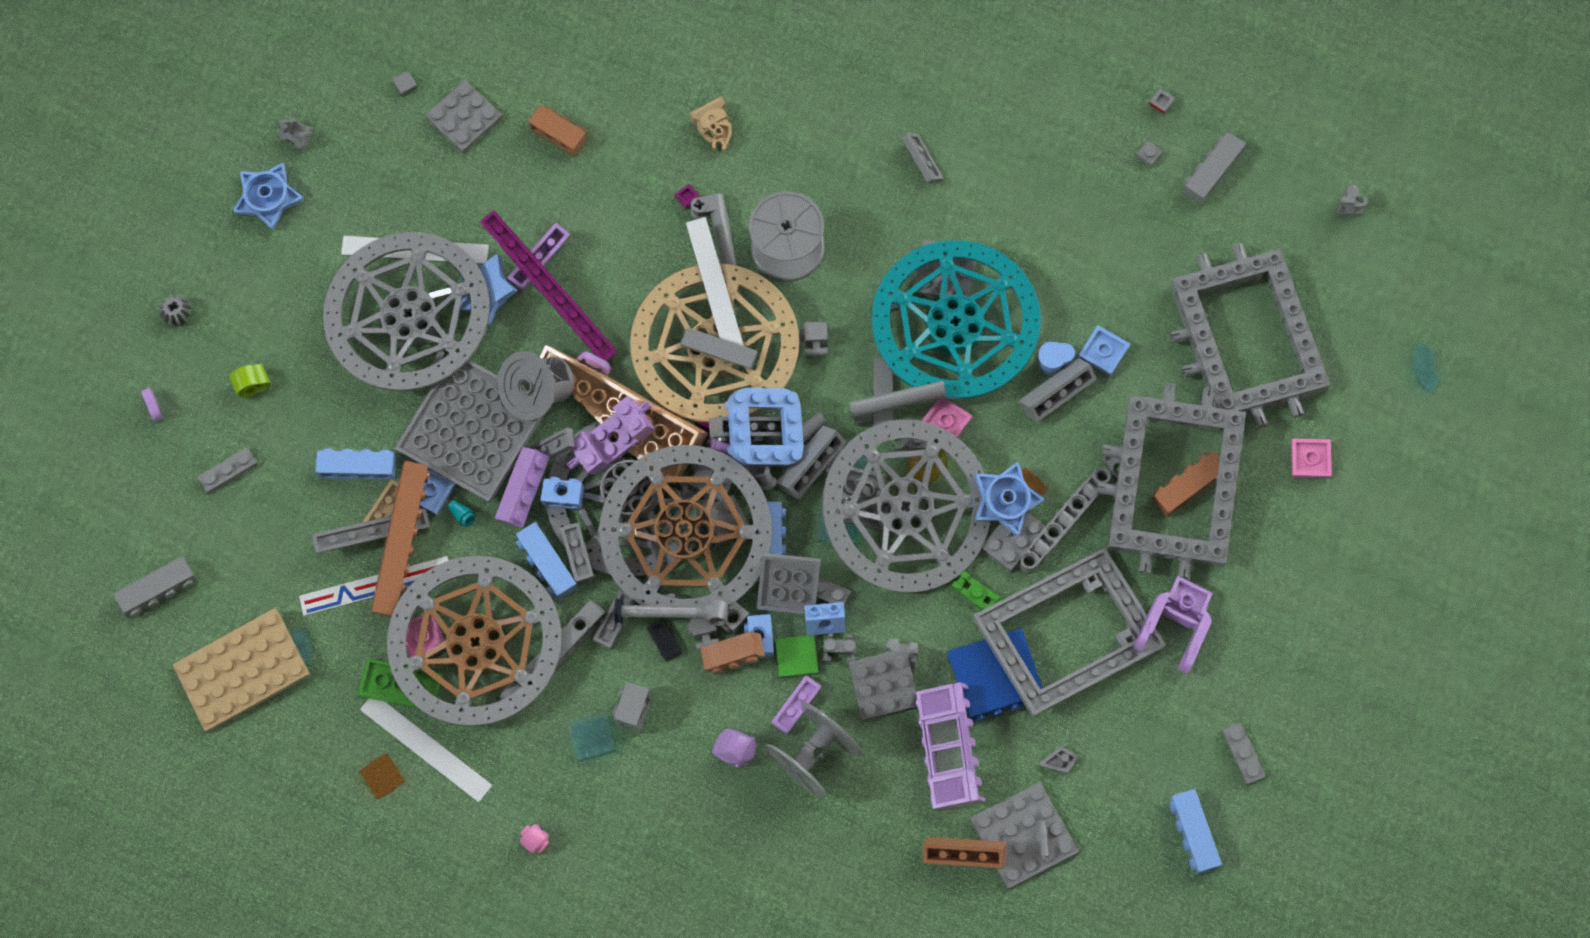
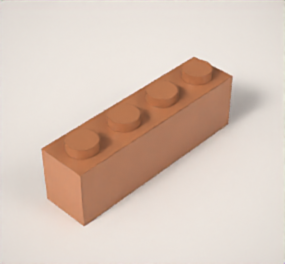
[1152,451,1219,518]
[923,837,1007,868]

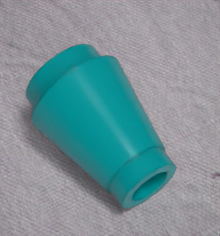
[448,500,475,527]

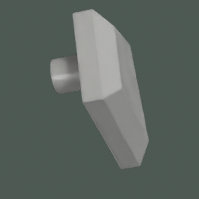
[1039,746,1078,774]

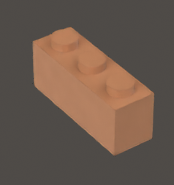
[528,105,587,157]
[701,631,765,675]

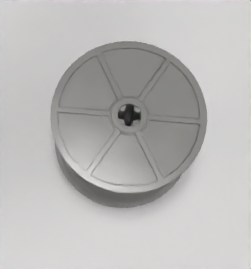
[749,191,825,281]
[764,702,863,799]

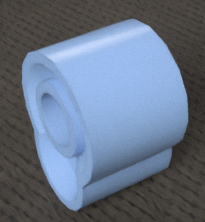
[1037,342,1075,376]

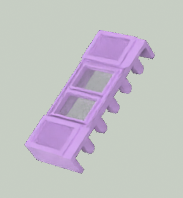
[916,682,986,811]

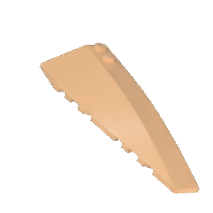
[540,345,708,484]

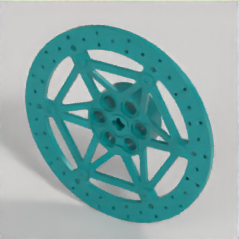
[872,240,1041,399]

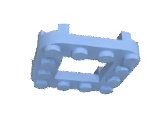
[725,388,804,467]

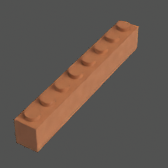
[370,461,430,618]

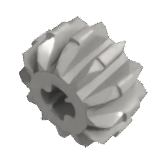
[159,294,191,326]

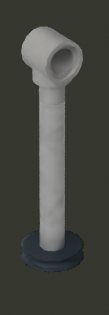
[614,596,728,626]

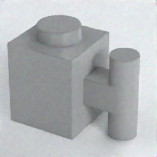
[801,322,828,356]
[687,618,719,651]

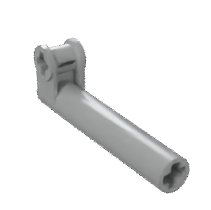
[690,194,737,281]
[849,381,947,426]
[745,413,827,490]

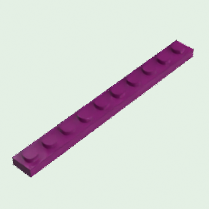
[480,210,618,361]

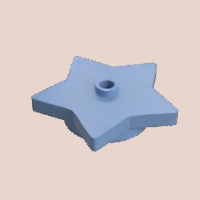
[233,163,304,230]
[453,254,517,325]
[974,462,1044,536]

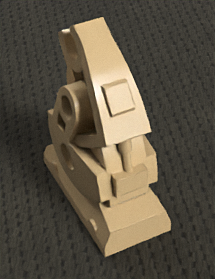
[690,96,732,152]

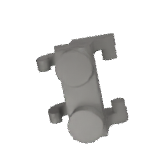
[279,119,314,150]
[1336,185,1368,215]
[824,633,856,662]
[885,639,919,670]

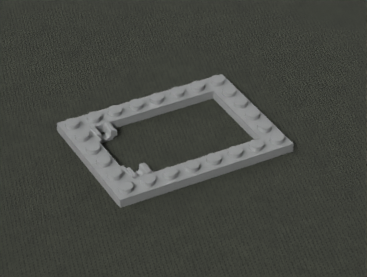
[972,548,1166,718]

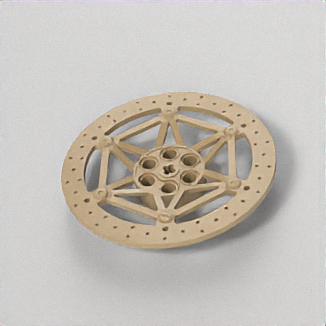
[630,264,799,423]

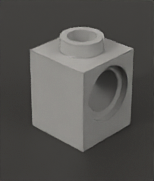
[721,601,750,635]

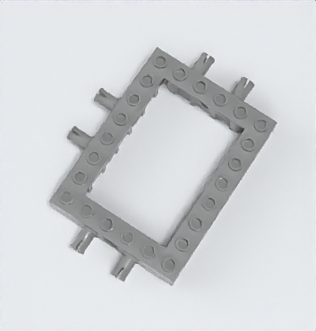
[1169,243,1330,428]
[1096,383,1246,580]

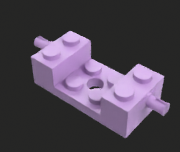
[567,396,655,476]

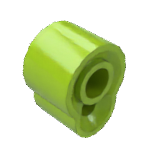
[229,364,271,398]

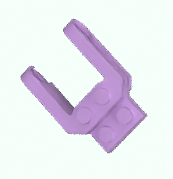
[1133,576,1213,674]

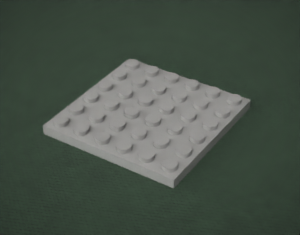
[394,360,544,503]

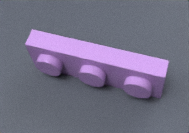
[771,676,822,735]

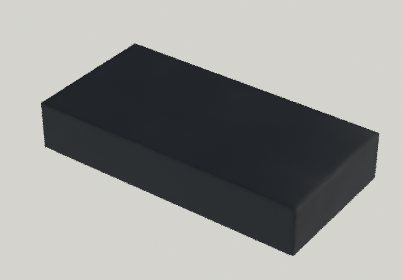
[647,619,682,662]

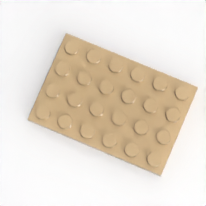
[172,607,311,733]

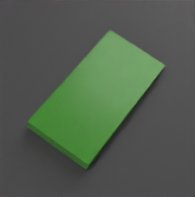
[358,658,444,712]

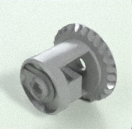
[497,351,574,420]

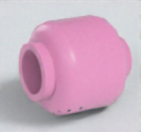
[520,824,550,854]

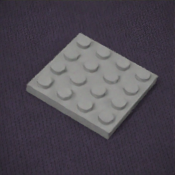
[970,782,1079,890]

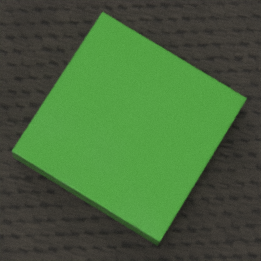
[775,635,819,678]

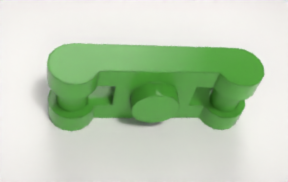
[951,571,1003,610]

